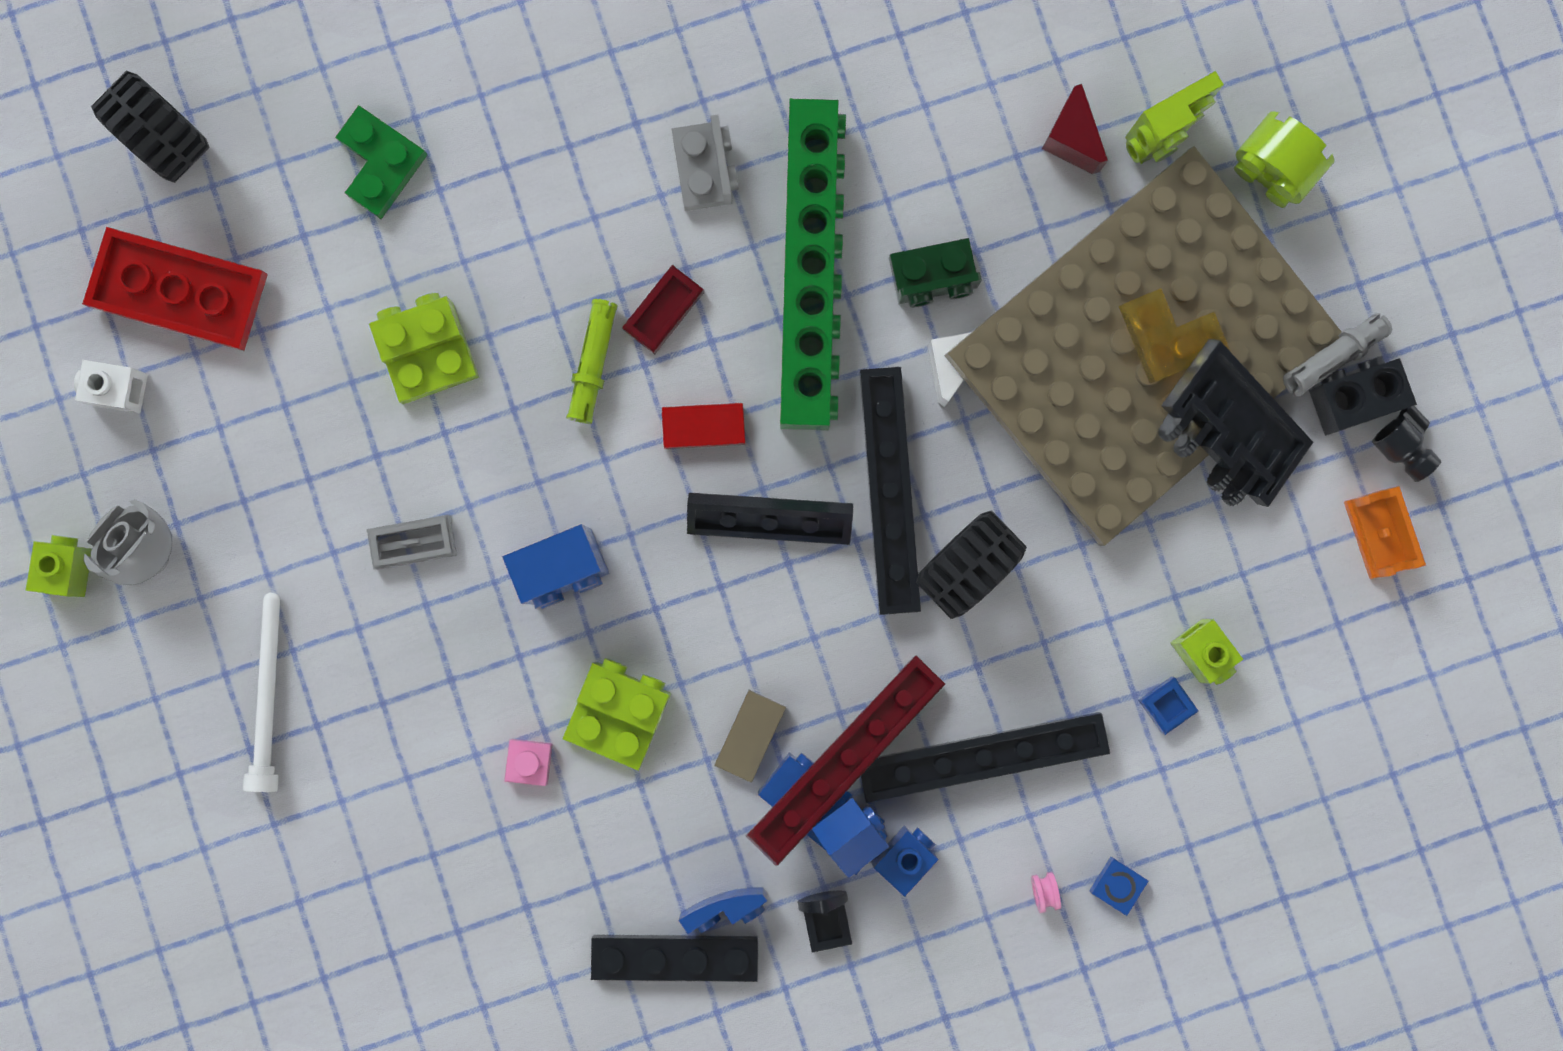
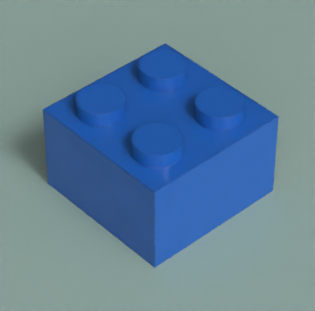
[502,524,610,609]

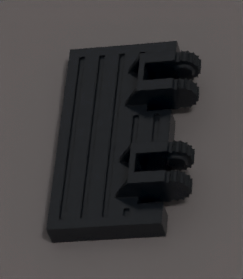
[1157,339,1314,507]

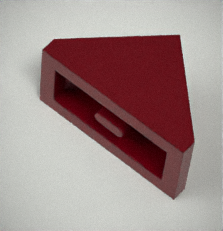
[1042,84,1108,174]

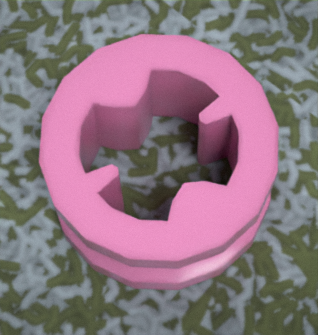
[1031,872,1061,913]

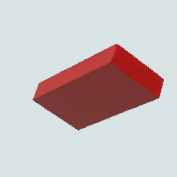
[662,403,746,449]

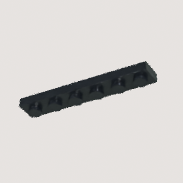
[859,367,921,615]
[860,712,1110,803]

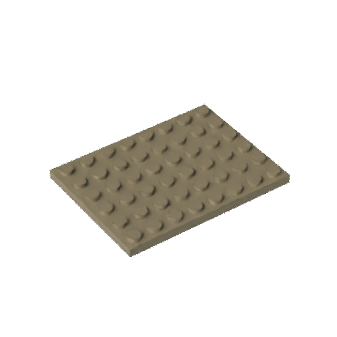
[944,146,1342,546]

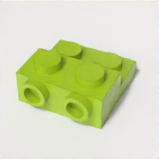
[1125,71,1224,164]
[369,293,479,405]
[562,658,671,771]

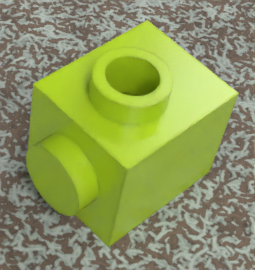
[25,535,92,597]
[1170,619,1243,685]

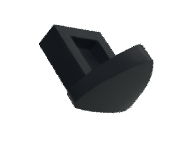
[797,890,852,953]

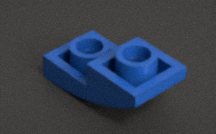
[678,887,768,934]

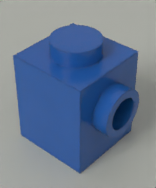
[812,798,889,878]
[871,825,939,897]

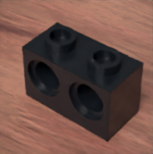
[1309,356,1417,436]

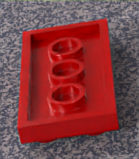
[82,227,268,351]

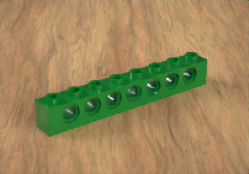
[780,98,846,431]

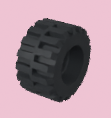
[91,70,210,183]
[916,510,1027,619]

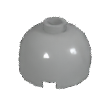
[84,500,172,585]

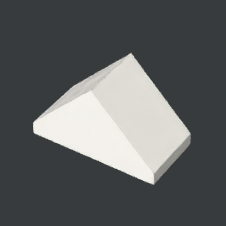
[927,332,971,407]

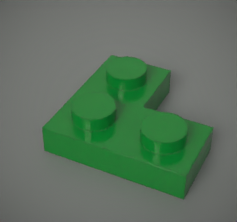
[335,105,428,220]

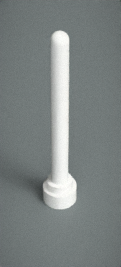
[243,592,280,792]

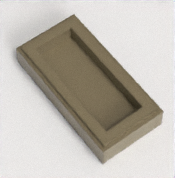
[714,690,786,783]

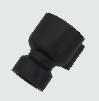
[1372,406,1441,482]

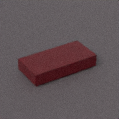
[622,265,705,355]

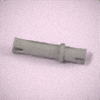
[1283,313,1392,397]

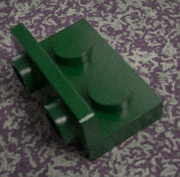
[889,238,982,308]

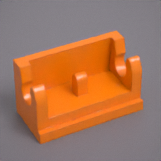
[1344,486,1426,579]

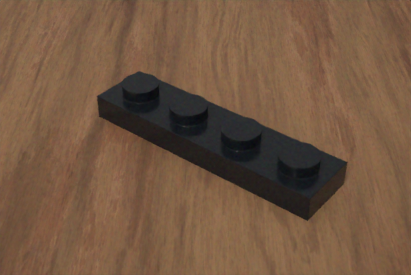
[687,493,853,545]
[591,935,758,982]

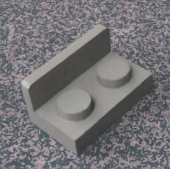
[671,114,739,211]

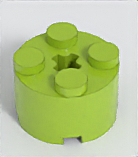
[1234,111,1335,208]

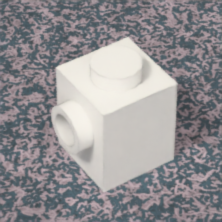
[74,360,148,414]

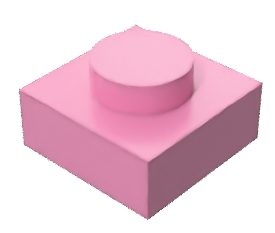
[504,739,553,786]

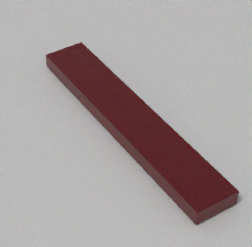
[745,655,945,866]

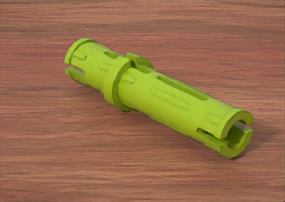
[566,299,618,424]

